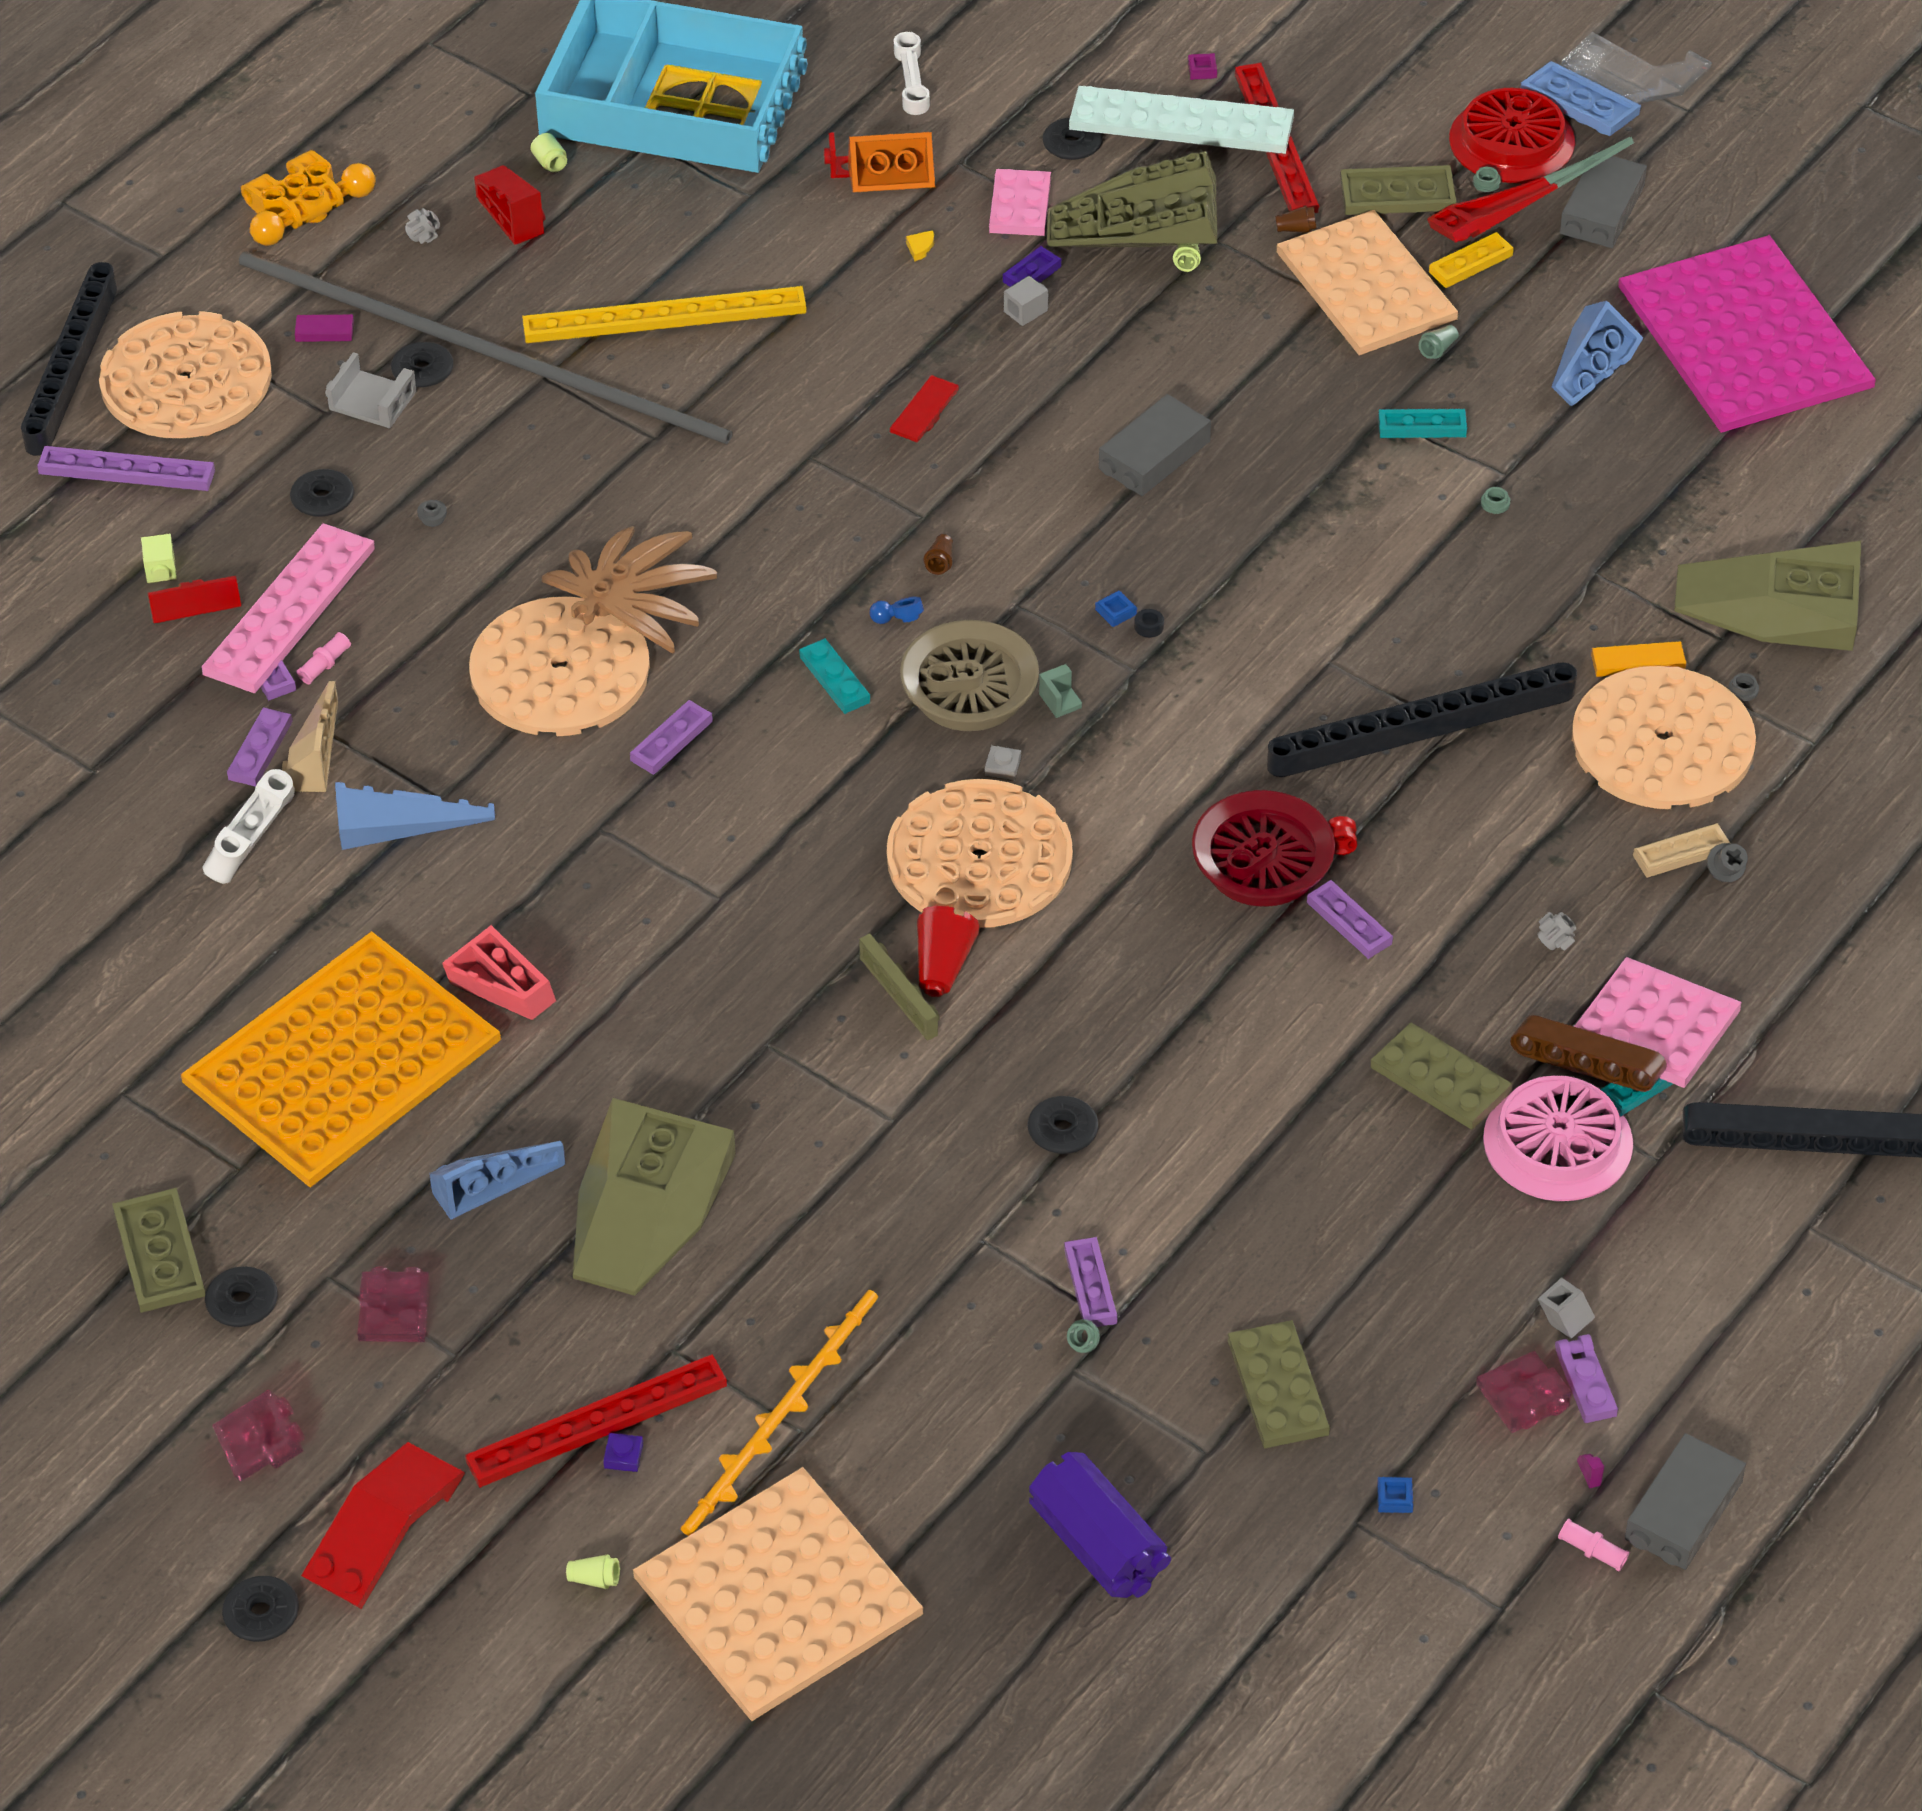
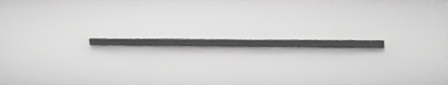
[239,251,732,444]

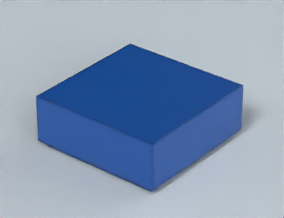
[1095,591,1137,627]
[1377,1477,1413,1513]

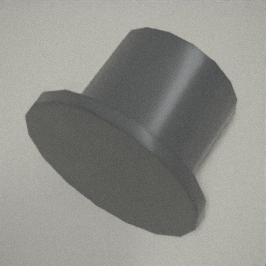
[1707,843,1748,883]

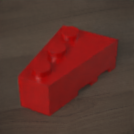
[474,165,546,245]

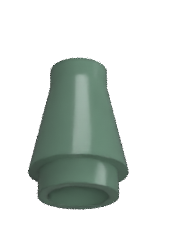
[1419,325,1459,359]

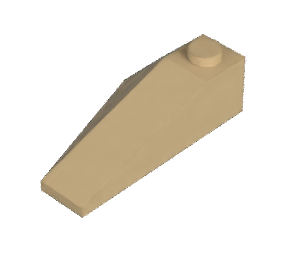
[282,681,338,792]

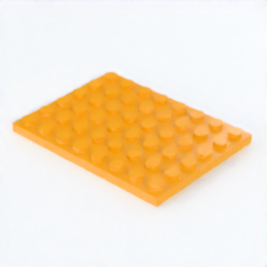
[181,931,501,1188]

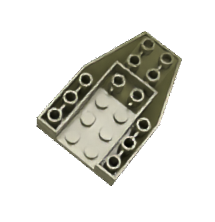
[1047,151,1217,247]
[1674,541,1861,651]
[573,1098,736,1296]

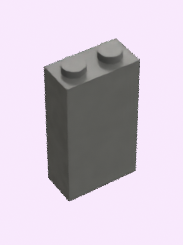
[1560,151,1647,248]
[1099,394,1211,496]
[1625,1433,1746,1570]

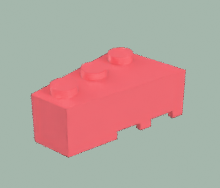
[442,925,556,1020]

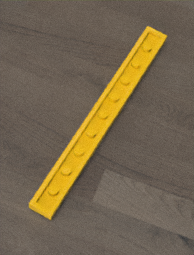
[522,286,806,343]

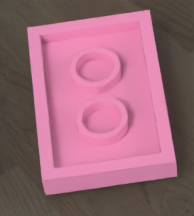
[989,169,1051,236]

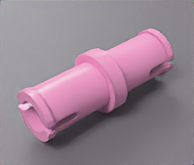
[296,632,351,685]
[1558,1519,1630,1572]

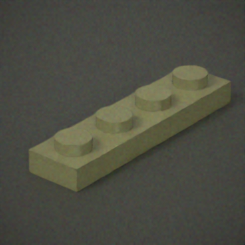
[859,934,940,1041]

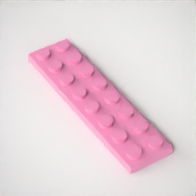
[202,523,375,693]

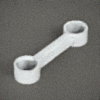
[894,32,930,115]

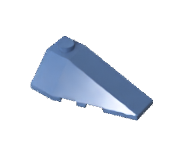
[1552,301,1643,406]
[429,1141,565,1220]

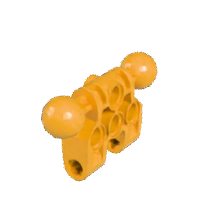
[241,150,376,246]

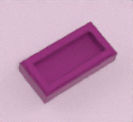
[294,314,354,342]

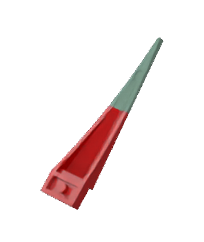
[1427,137,1634,243]

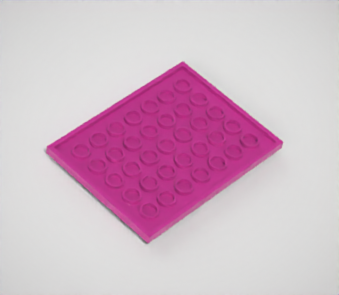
[1618,235,1876,433]

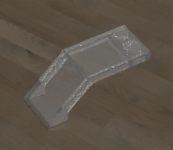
[1561,32,1712,104]

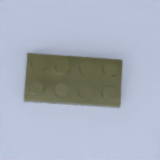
[1340,165,1457,215]
[1371,1023,1512,1130]
[112,1188,205,1313]
[1228,1320,1330,1449]

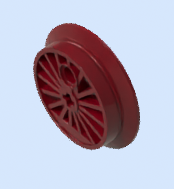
[1192,790,1335,907]

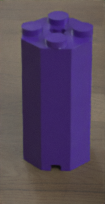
[1029,1452,1171,1598]

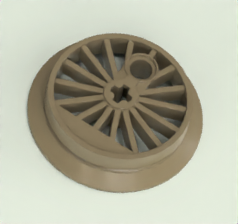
[900,620,1039,731]

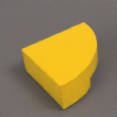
[906,230,934,261]

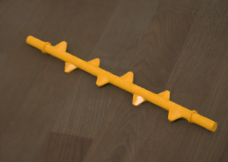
[680,1290,878,1536]

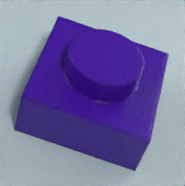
[603,1433,643,1472]

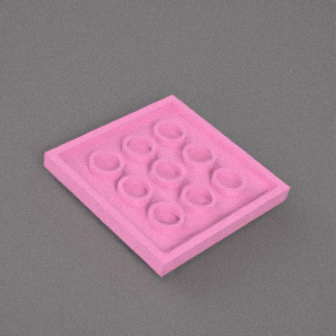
[1574,957,1741,1088]

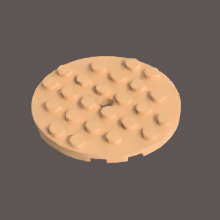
[99,311,272,438]
[469,597,650,736]
[1572,666,1756,809]
[887,779,1073,928]

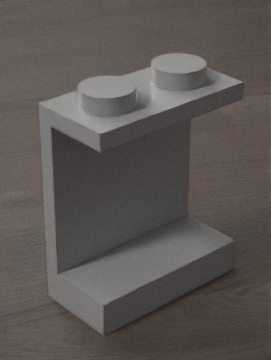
[325,352,417,428]

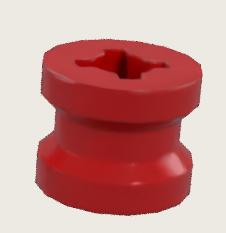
[1328,816,1358,855]

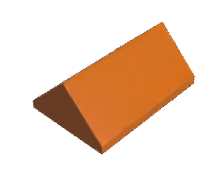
[848,132,935,193]

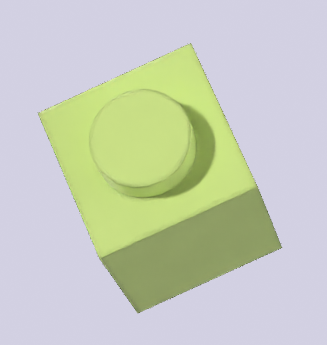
[141,534,177,583]

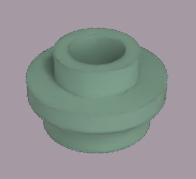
[1473,167,1501,192]
[1481,487,1510,514]
[1067,1319,1100,1353]

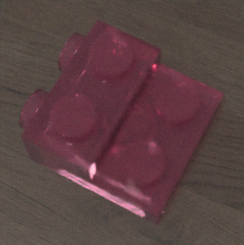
[357,1266,431,1342]
[1476,1351,1571,1433]
[212,1389,305,1482]

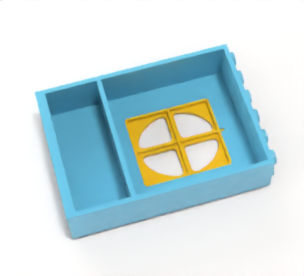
[535,0,807,173]

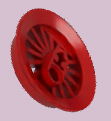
[1449,88,1575,183]

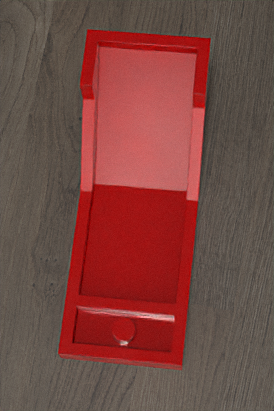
[301,1442,465,1609]

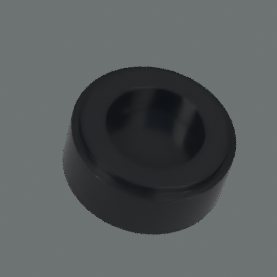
[1134,609,1164,638]

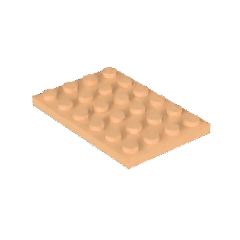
[1277,210,1458,355]

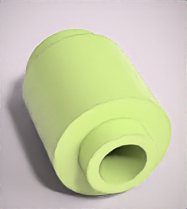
[530,133,567,172]

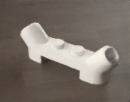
[202,769,295,884]

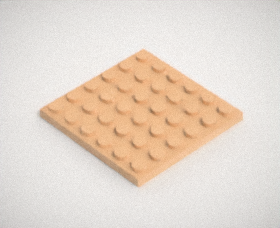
[633,1467,923,1721]

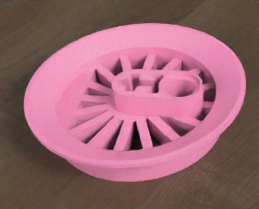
[1483,1076,1633,1201]

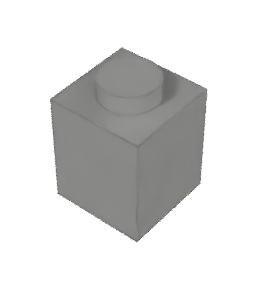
[1004,276,1048,326]
[1538,1278,1595,1339]

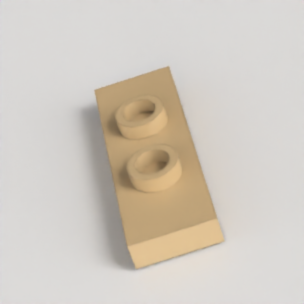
[1633,823,1730,878]

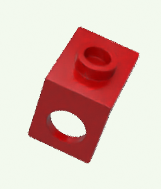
[824,132,850,178]

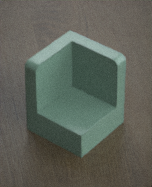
[1039,664,1082,718]

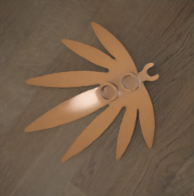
[541,526,717,654]

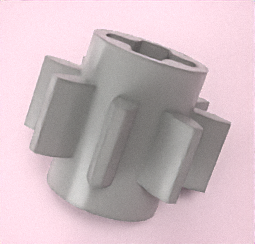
[405,208,440,244]
[1537,912,1577,951]

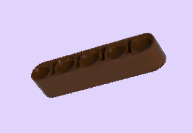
[1510,1015,1667,1092]

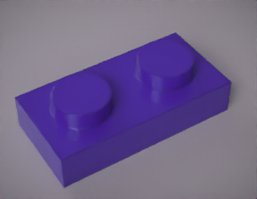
[1003,246,1061,287]

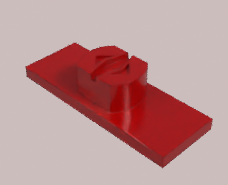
[890,375,959,443]
[148,576,241,624]

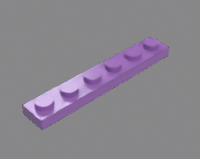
[37,446,215,491]

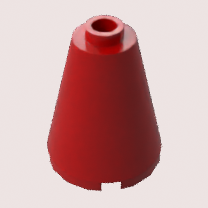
[917,905,980,997]

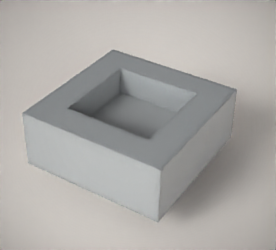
[985,745,1021,780]

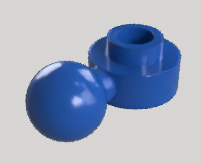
[869,597,924,624]

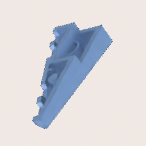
[335,782,495,850]

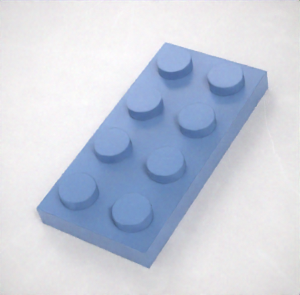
[1520,61,1641,136]

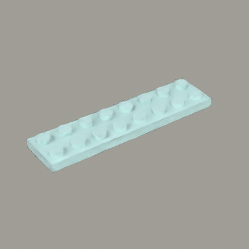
[1069,86,1294,154]

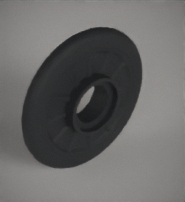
[1042,118,1102,160]
[391,342,453,387]
[290,469,354,517]
[1027,1096,1098,1154]
[205,1266,278,1327]
[222,1576,299,1642]

